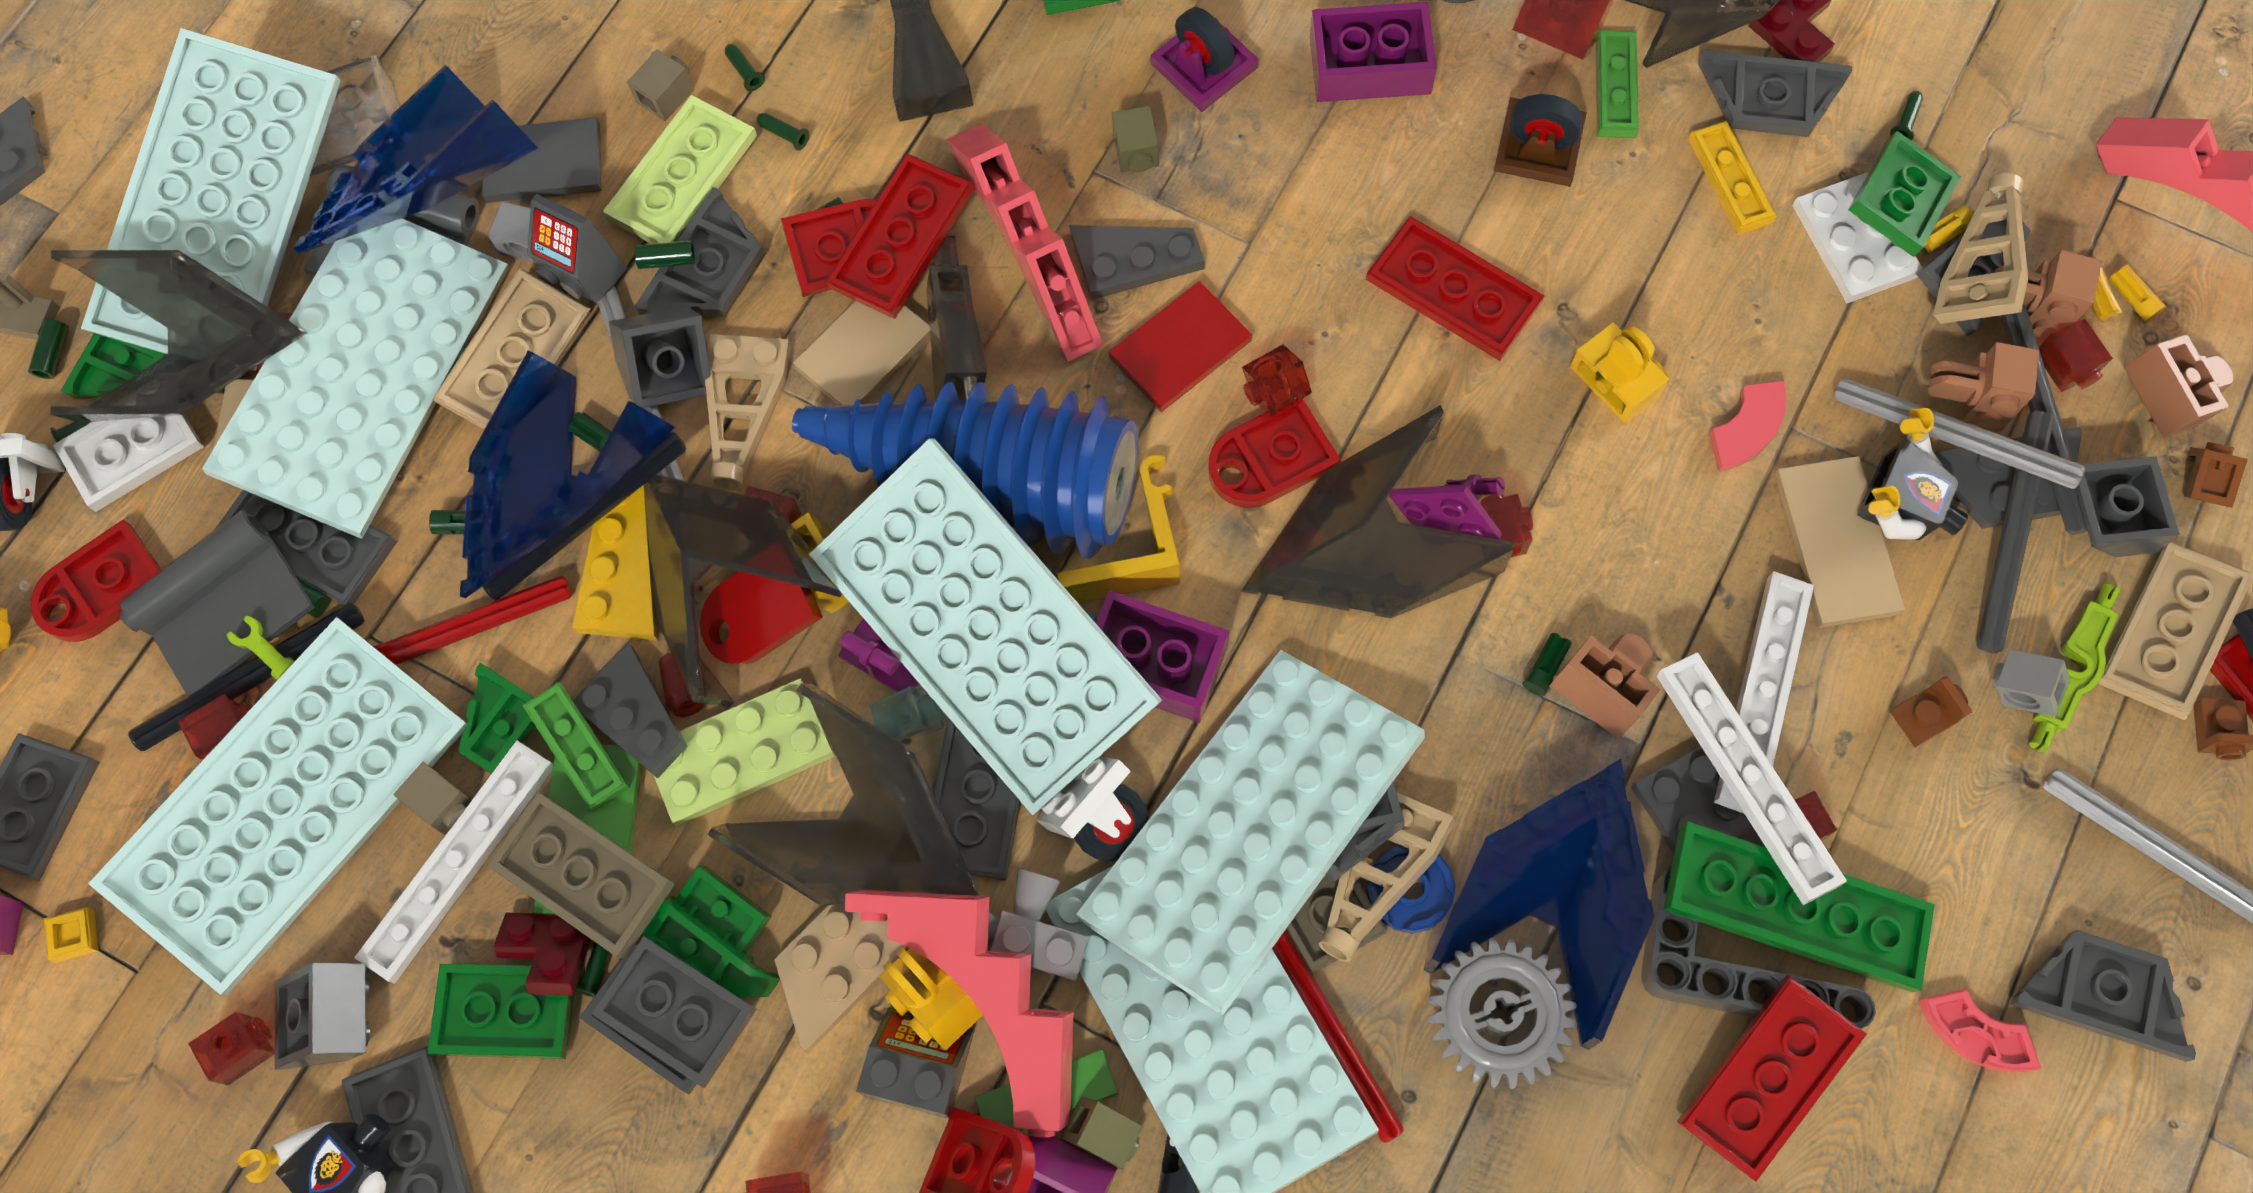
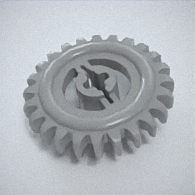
[1427,938,1577,1089]

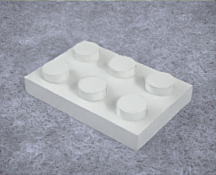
[1792,172,1922,304]
[53,381,204,512]

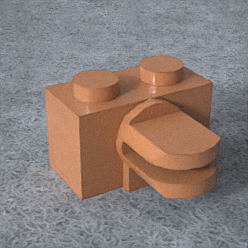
[1994,250,2102,341]
[2124,335,2233,438]
[1928,342,2039,430]
[1549,633,1661,740]

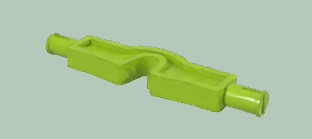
[2029,583,2121,753]

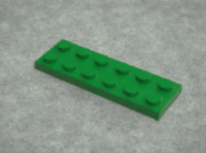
[1663,821,1935,993]

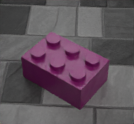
[1310,2,1437,102]
[1095,590,1229,723]

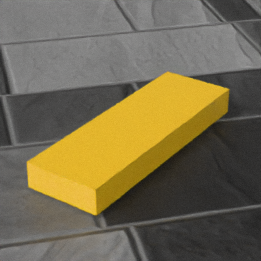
[1688,120,1777,236]

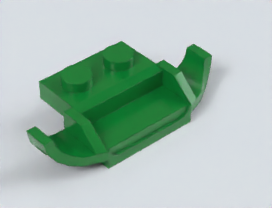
[642,865,780,997]

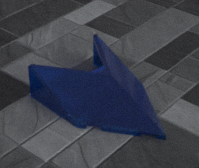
[293,65,538,254]
[460,350,676,599]
[1424,759,1655,1050]

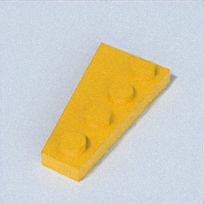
[572,474,658,641]

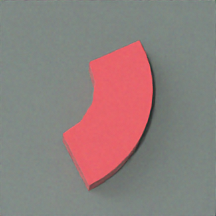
[1710,381,1786,471]
[1918,989,2042,1072]

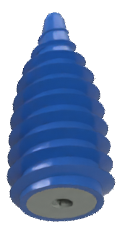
[792,382,1138,559]

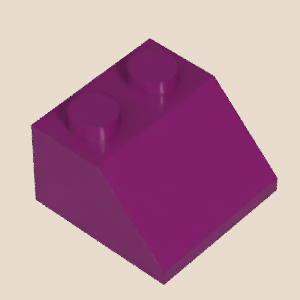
[1006,1136,1117,1193]

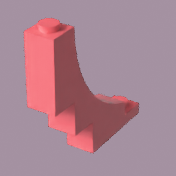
[2096,117,2253,233]
[946,124,1103,362]
[845,890,1074,1137]

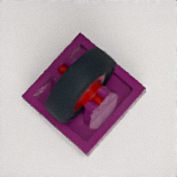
[1150,7,1259,112]

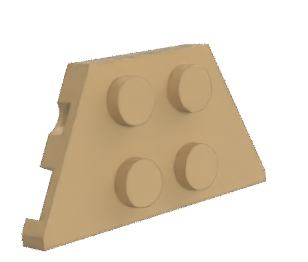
[774,896,909,1053]

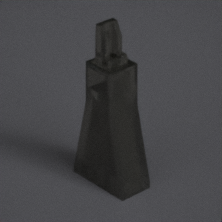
[890,0,973,122]
[926,236,987,400]

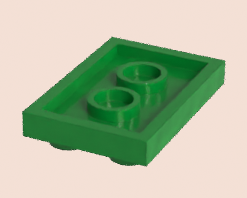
[1848,131,1961,257]
[427,964,573,1059]

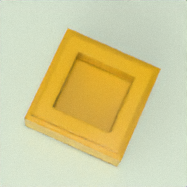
[44,907,99,963]

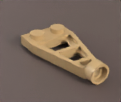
[1933,173,2028,324]
[705,334,791,490]
[1318,792,1455,962]

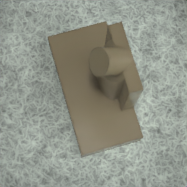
[0,272,60,340]

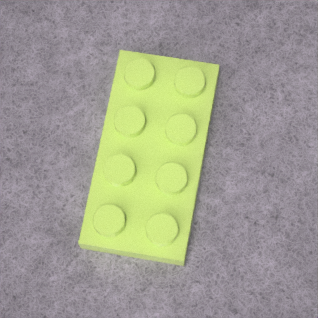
[603,95,757,244]
[654,678,835,827]

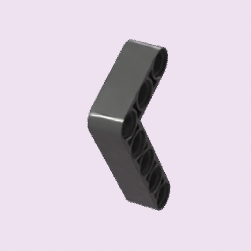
[1641,866,1876,1029]

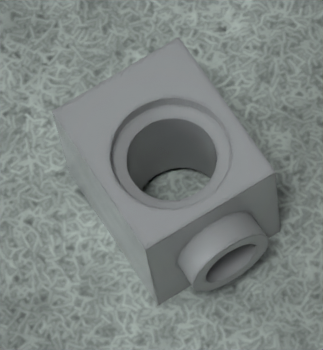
[488,202,534,263]
[1993,649,2070,717]

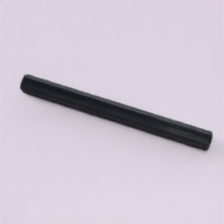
[482,432,686,600]
[128,603,365,751]

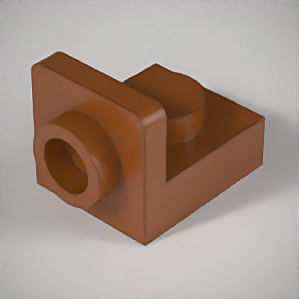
[2184,442,2248,508]
[1890,676,1972,747]
[2193,698,2253,760]

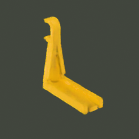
[1057,455,1180,603]

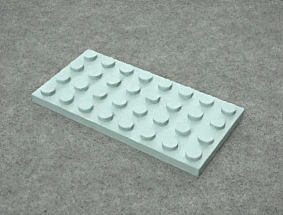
[81,28,341,377]
[202,200,509,539]
[809,439,1163,815]
[88,617,467,996]
[1076,650,1425,1016]
[1045,866,1379,1193]

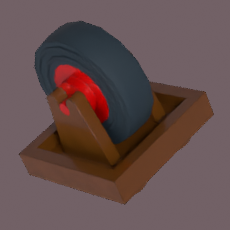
[1494,94,1587,187]

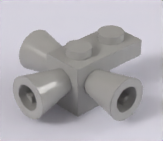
[988,868,1089,981]

